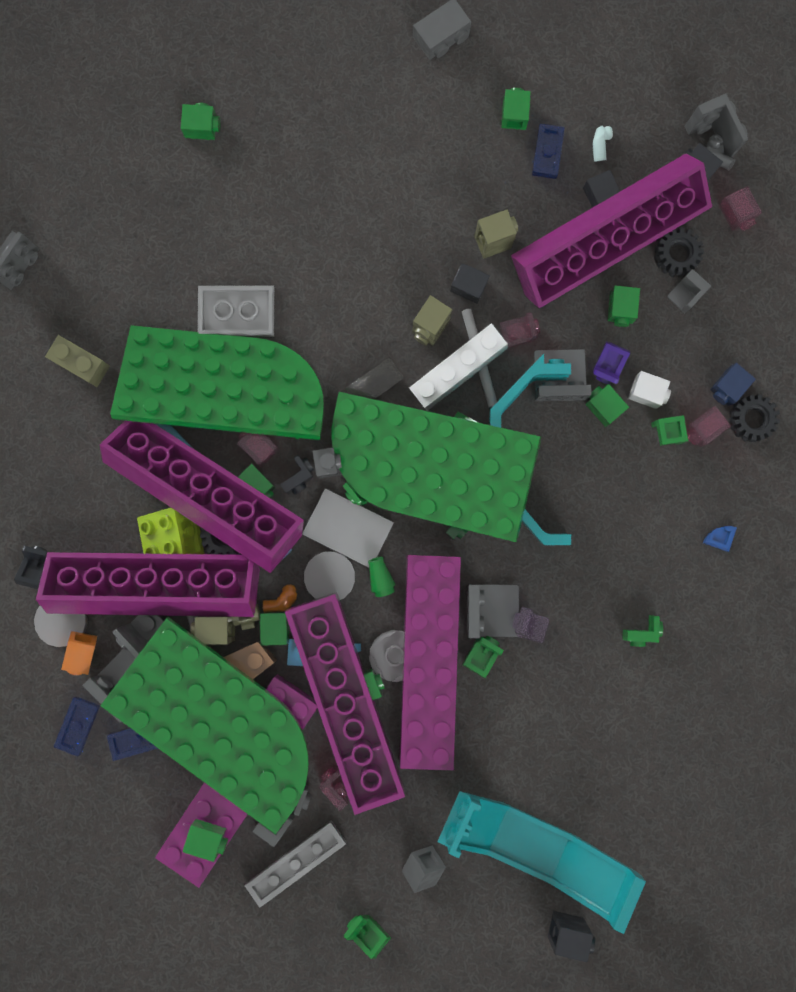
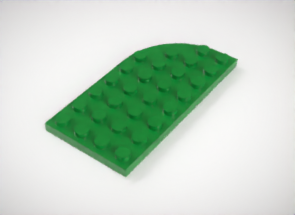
[110,325,324,440]
[332,392,542,542]
[100,617,309,835]

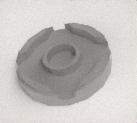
[304,552,355,600]
[34,606,88,647]
[369,630,404,682]

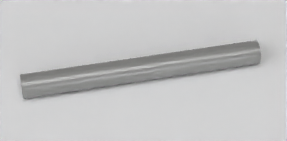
[462,309,497,408]

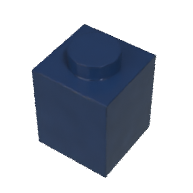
[710,363,756,406]

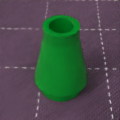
[368,557,396,597]

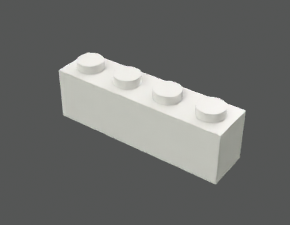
[409,323,508,411]

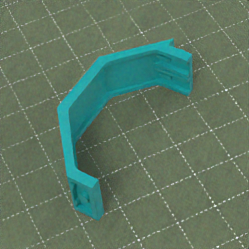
[490,354,571,545]
[438,791,646,934]

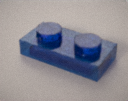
[532,124,565,179]
[54,696,100,757]
[107,728,157,761]

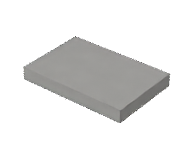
[198,286,275,337]
[302,489,394,567]

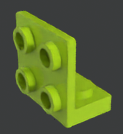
[137,508,205,554]

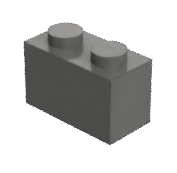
[413,0,471,60]

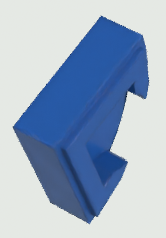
[703,526,737,552]

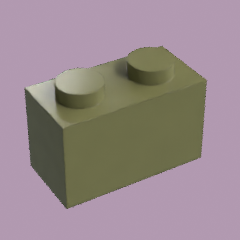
[474,210,518,259]
[412,295,452,346]
[45,335,110,387]
[191,616,235,644]

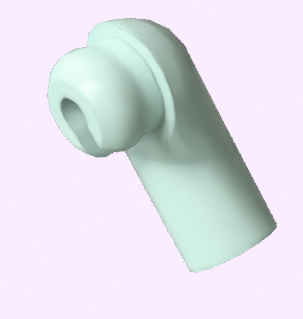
[593,126,613,162]

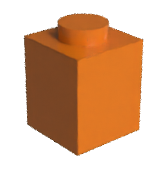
[61,631,97,675]

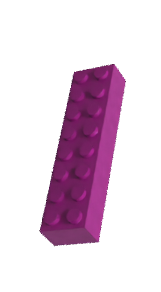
[511,154,712,308]
[100,421,304,573]
[36,552,260,617]
[399,555,461,770]
[285,592,405,815]
[155,674,318,888]

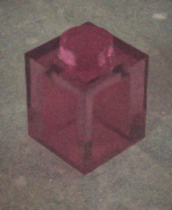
[719,186,762,231]
[686,406,731,447]
[237,432,280,467]

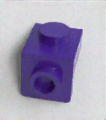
[593,341,630,384]

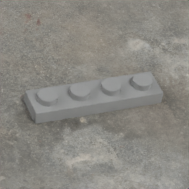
[245,820,346,907]

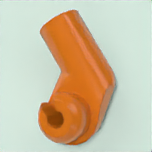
[263,585,297,613]

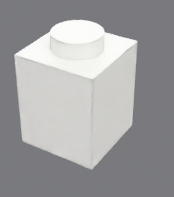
[628,371,671,409]

